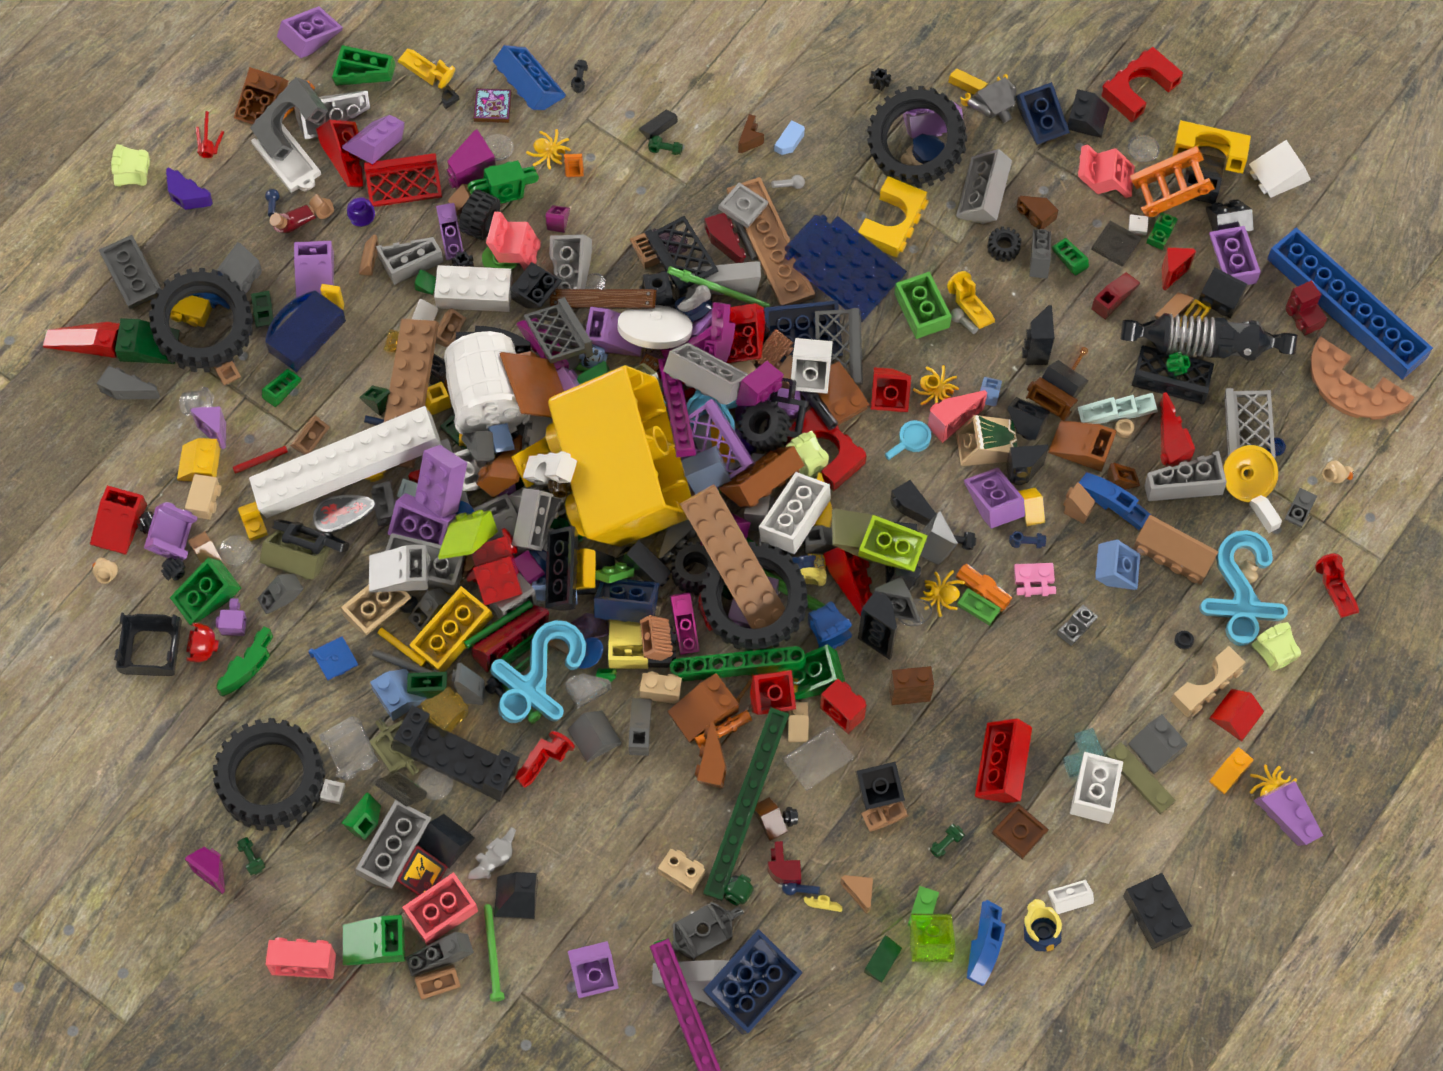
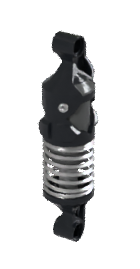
[1120,313,1298,361]

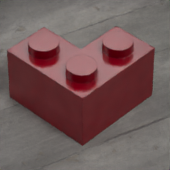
[1285,280,1327,336]

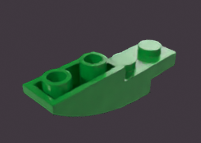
[216,626,273,697]

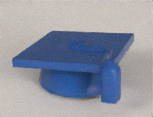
[308,636,358,681]

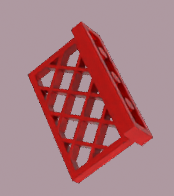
[364,153,442,207]

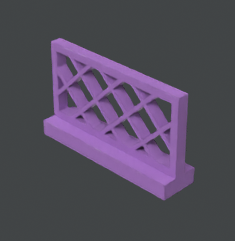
[689,399,755,488]

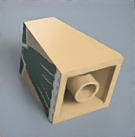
[956,415,1019,466]

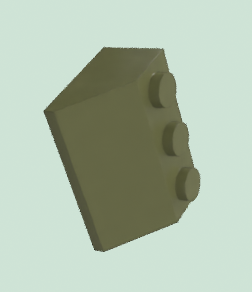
[259,530,331,579]

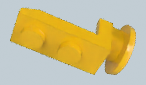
[398,49,455,89]
[947,271,995,329]

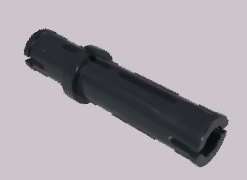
[800,391,838,430]

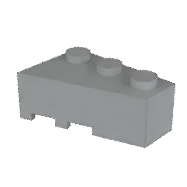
[376,237,443,285]
[512,488,566,551]

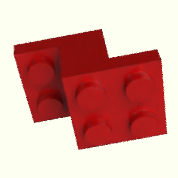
[472,536,523,605]

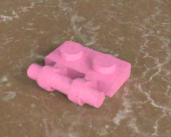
[1014,563,1056,597]

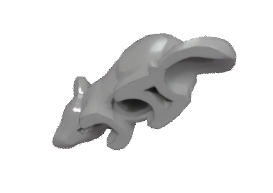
[468,827,516,879]

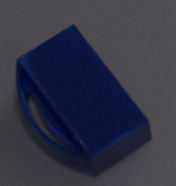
[265,290,346,373]

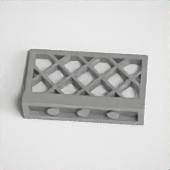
[1224,388,1276,459]

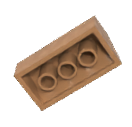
[1133,515,1218,585]

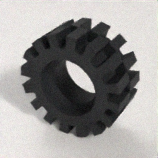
[987,226,1021,262]

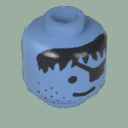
[579,344,608,369]

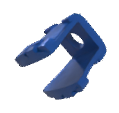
[808,601,852,649]

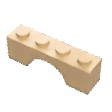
[1171,646,1246,717]

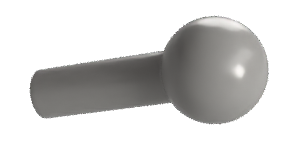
[771,175,805,189]
[950,308,978,334]

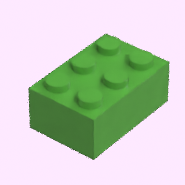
[894,272,952,339]

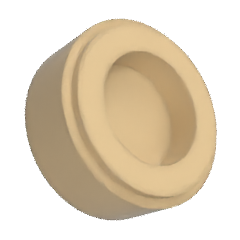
[1115,418,1134,438]

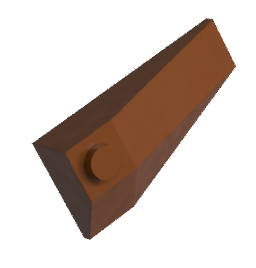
[476,434,522,497]

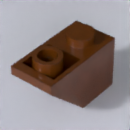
[1016,196,1059,229]

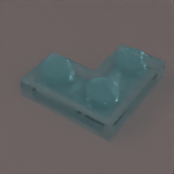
[1063,728,1105,777]

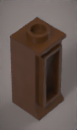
[1026,377,1078,422]

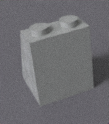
[478,573,537,619]

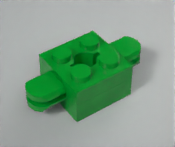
[467,160,539,204]

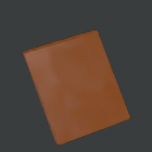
[499,352,564,418]

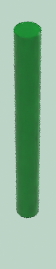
[464,600,533,649]

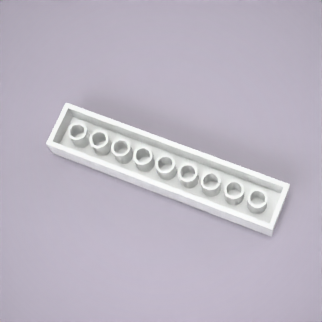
[249,406,442,518]

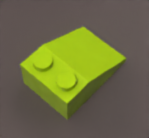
[438,510,498,560]
[858,515,928,572]

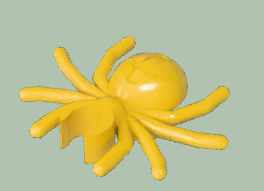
[526,129,571,169]
[913,365,959,405]
[919,570,965,617]
[1250,764,1297,797]

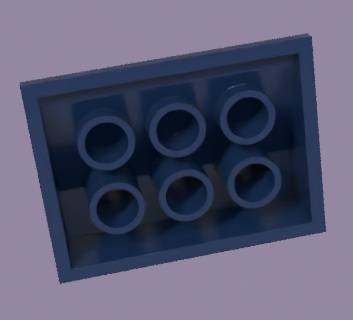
[764,300,843,362]
[703,929,803,1035]

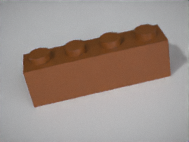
[720,446,805,508]

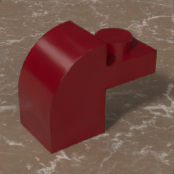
[767,841,801,885]

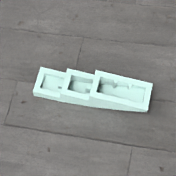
[1078,393,1158,424]

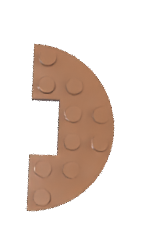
[1310,336,1415,420]

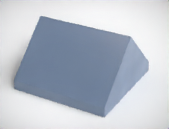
[682,445,731,495]

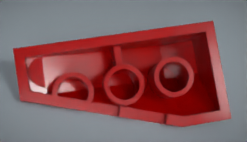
[316,120,363,188]
[43,322,120,358]
[1160,392,1195,467]
[823,547,873,617]

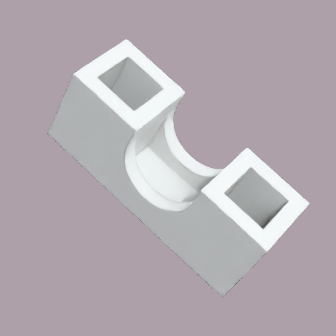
[523,451,577,485]

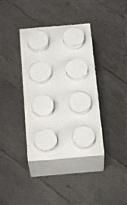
[434,265,513,312]
[759,472,831,554]

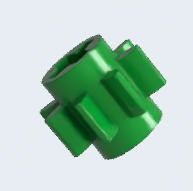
[1166,351,1190,376]

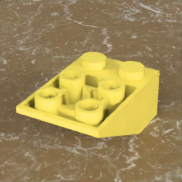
[608,619,648,669]

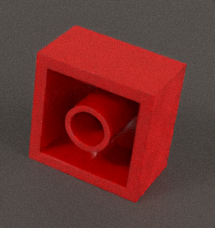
[820,679,867,734]

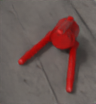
[195,111,224,158]

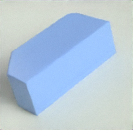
[774,120,805,155]

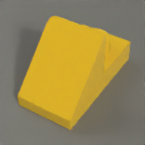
[238,501,268,542]

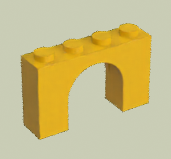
[1172,120,1251,174]
[857,176,929,258]

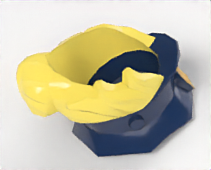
[792,555,827,586]
[1024,899,1062,952]

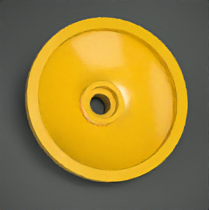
[1223,445,1278,502]

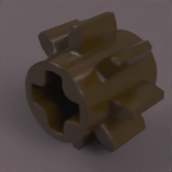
[548,480,572,498]

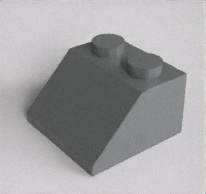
[217,242,262,293]
[1128,714,1188,774]

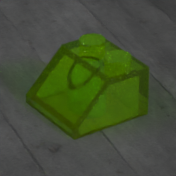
[910,914,956,962]

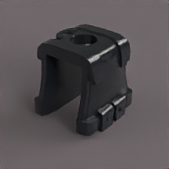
[639,271,676,309]

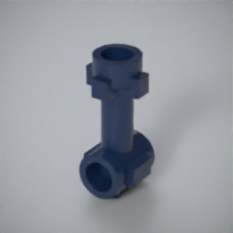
[1009,531,1046,548]

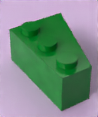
[332,45,396,86]

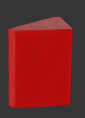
[1162,248,1196,291]
[1209,689,1264,742]

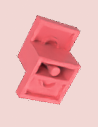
[1078,145,1135,198]
[486,212,541,271]

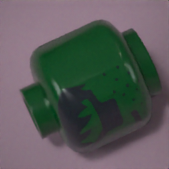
[724,874,754,906]

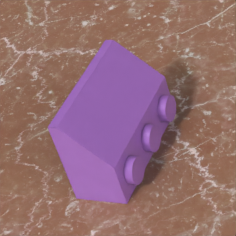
[903,102,963,138]
[342,115,405,164]
[1209,226,1261,285]

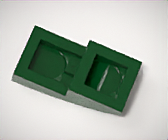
[251,291,275,328]

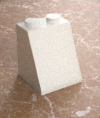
[1249,140,1311,198]
[791,338,833,393]

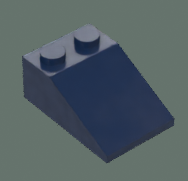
[1016,82,1070,145]

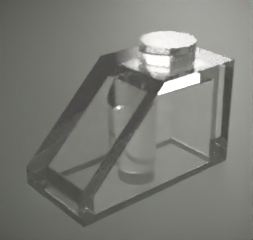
[565,674,612,709]

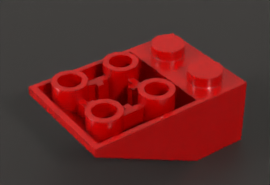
[726,303,765,363]
[90,485,147,555]

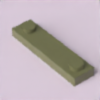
[1106,742,1176,815]

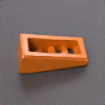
[564,154,584,177]

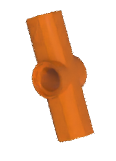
[956,564,1012,611]

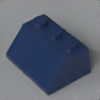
[594,579,659,623]

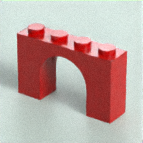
[1101,47,1183,123]
[786,408,867,492]

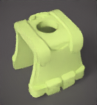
[111,144,150,187]
[786,431,829,478]
[1251,622,1301,671]

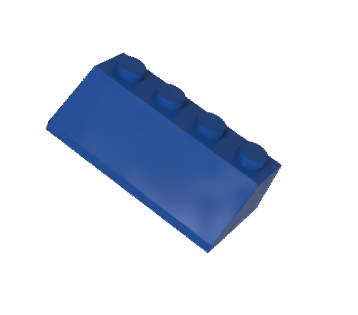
[493,45,566,110]

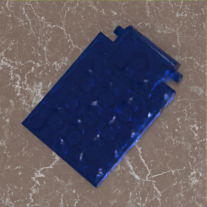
[785,214,907,322]

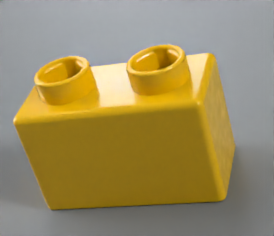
[545,365,692,547]

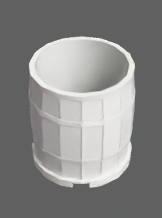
[444,331,530,435]

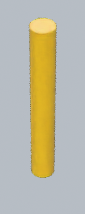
[377,628,427,667]

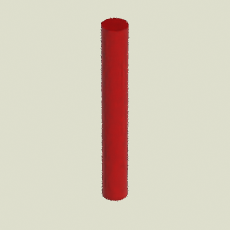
[232,446,288,474]

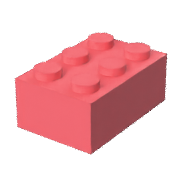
[402,872,478,946]
[266,938,336,979]

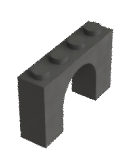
[250,77,328,161]

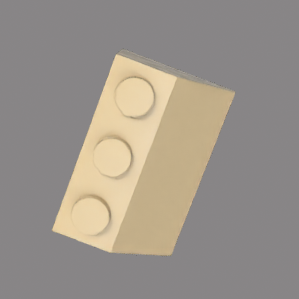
[341,584,411,635]

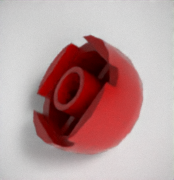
[186,622,219,662]

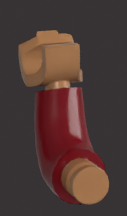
[270,194,334,234]

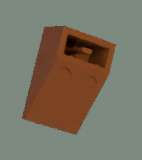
[234,67,289,124]
[1048,421,1117,472]
[695,721,727,788]

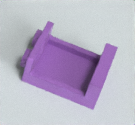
[144,502,198,561]

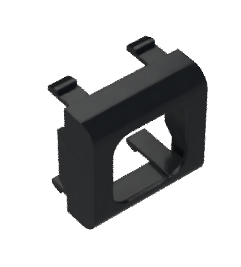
[114,612,182,676]

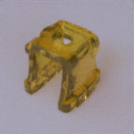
[421,687,468,732]

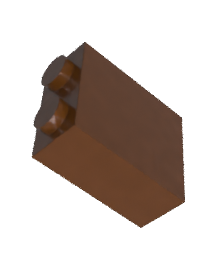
[889,666,934,705]

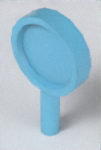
[884,420,931,460]

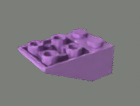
[294,241,334,301]
[586,307,642,357]

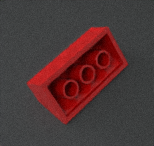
[975,718,1032,803]

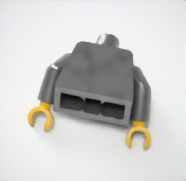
[960,74,1016,123]

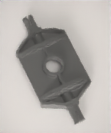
[671,902,744,961]

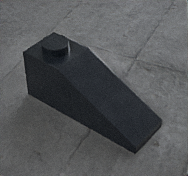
[890,480,936,526]

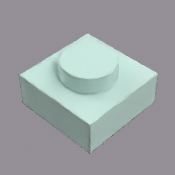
[397,479,418,497]

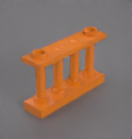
[1130,146,1215,218]

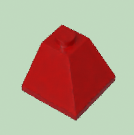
[871,367,911,412]
[750,670,796,715]

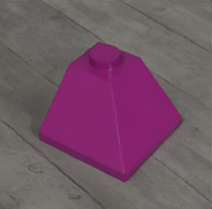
[185,846,225,894]

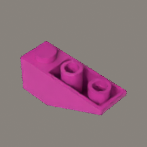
[669,592,700,655]

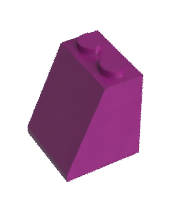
[446,129,496,190]

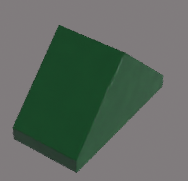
[359,385,390,416]
[407,672,447,699]

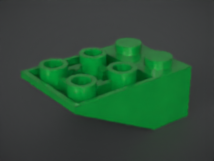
[343,915,405,965]

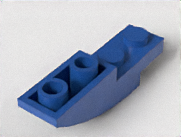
[1079,472,1151,530]
[967,900,1006,986]

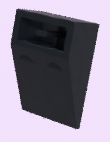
[1184,154,1225,204]

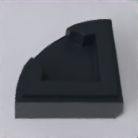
[442,85,460,109]

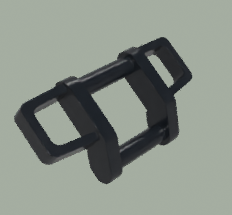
[764,378,809,451]
[272,519,350,554]

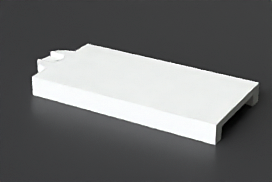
[251,124,321,193]

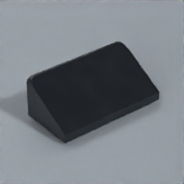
[639,109,678,140]

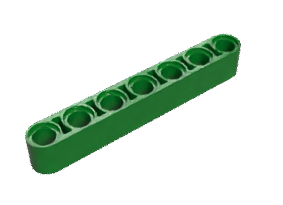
[670,646,807,682]

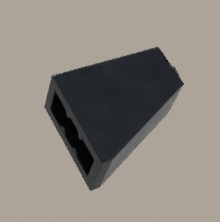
[615,540,671,587]

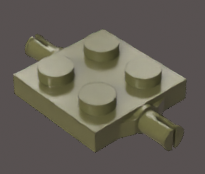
[369,718,419,775]

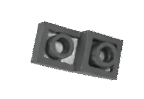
[1057,605,1098,646]

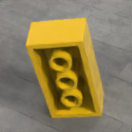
[409,586,494,672]

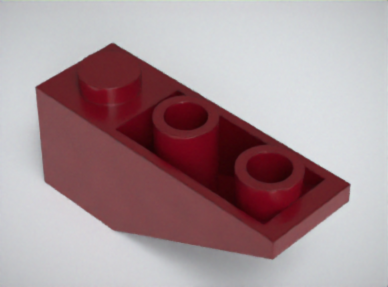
[704,213,746,263]
[1091,272,1140,320]

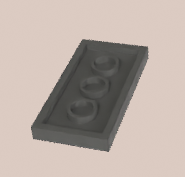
[99,235,161,309]

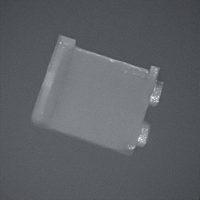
[319,716,378,780]

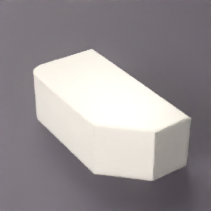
[1249,495,1282,533]

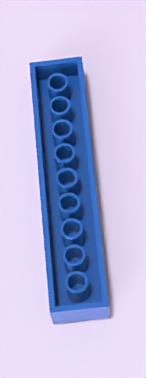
[1267,227,1433,380]

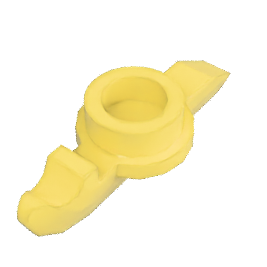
[804,895,842,912]

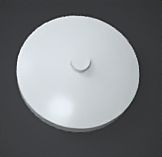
[617,305,692,349]

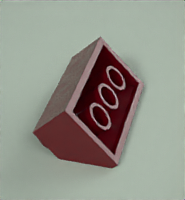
[472,604,549,673]

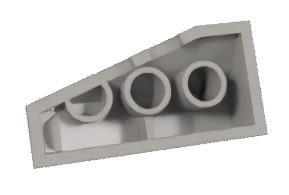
[295,90,370,139]
[549,235,592,289]
[652,960,729,1007]

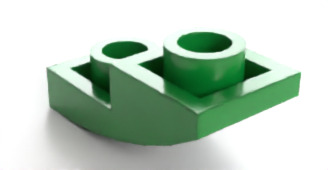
[1146,212,1178,250]

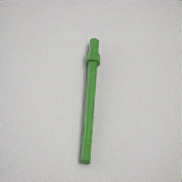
[667,266,770,308]

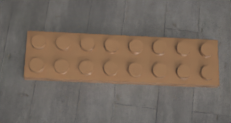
[727,177,815,306]
[384,319,439,468]
[680,484,785,629]

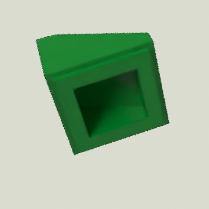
[414,269,436,295]

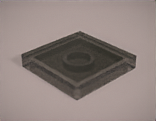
[1091,221,1141,267]
[375,771,428,807]

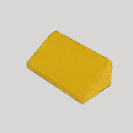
[948,69,988,95]
[576,548,596,590]

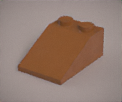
[817,361,869,426]
[667,673,739,743]

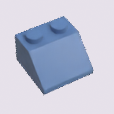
[1095,540,1140,590]
[370,669,427,721]

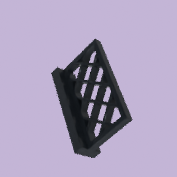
[645,216,718,295]
[1131,345,1214,404]

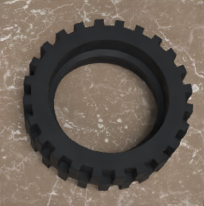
[867,86,967,188]
[149,268,253,373]
[701,542,808,651]
[213,718,325,831]

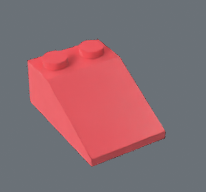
[928,390,987,443]

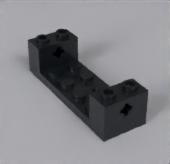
[393,705,520,802]

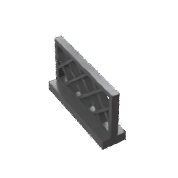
[524,297,593,364]
[815,308,863,385]

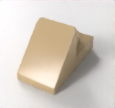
[788,702,809,742]

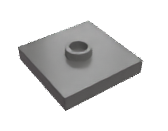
[718,183,768,228]

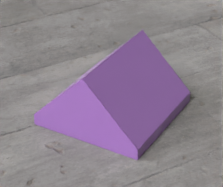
[190,406,226,449]

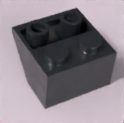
[1206,199,1253,231]
[510,262,562,308]

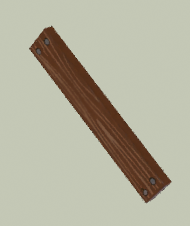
[550,289,656,309]

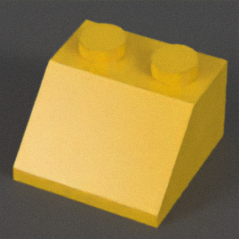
[177,438,221,482]

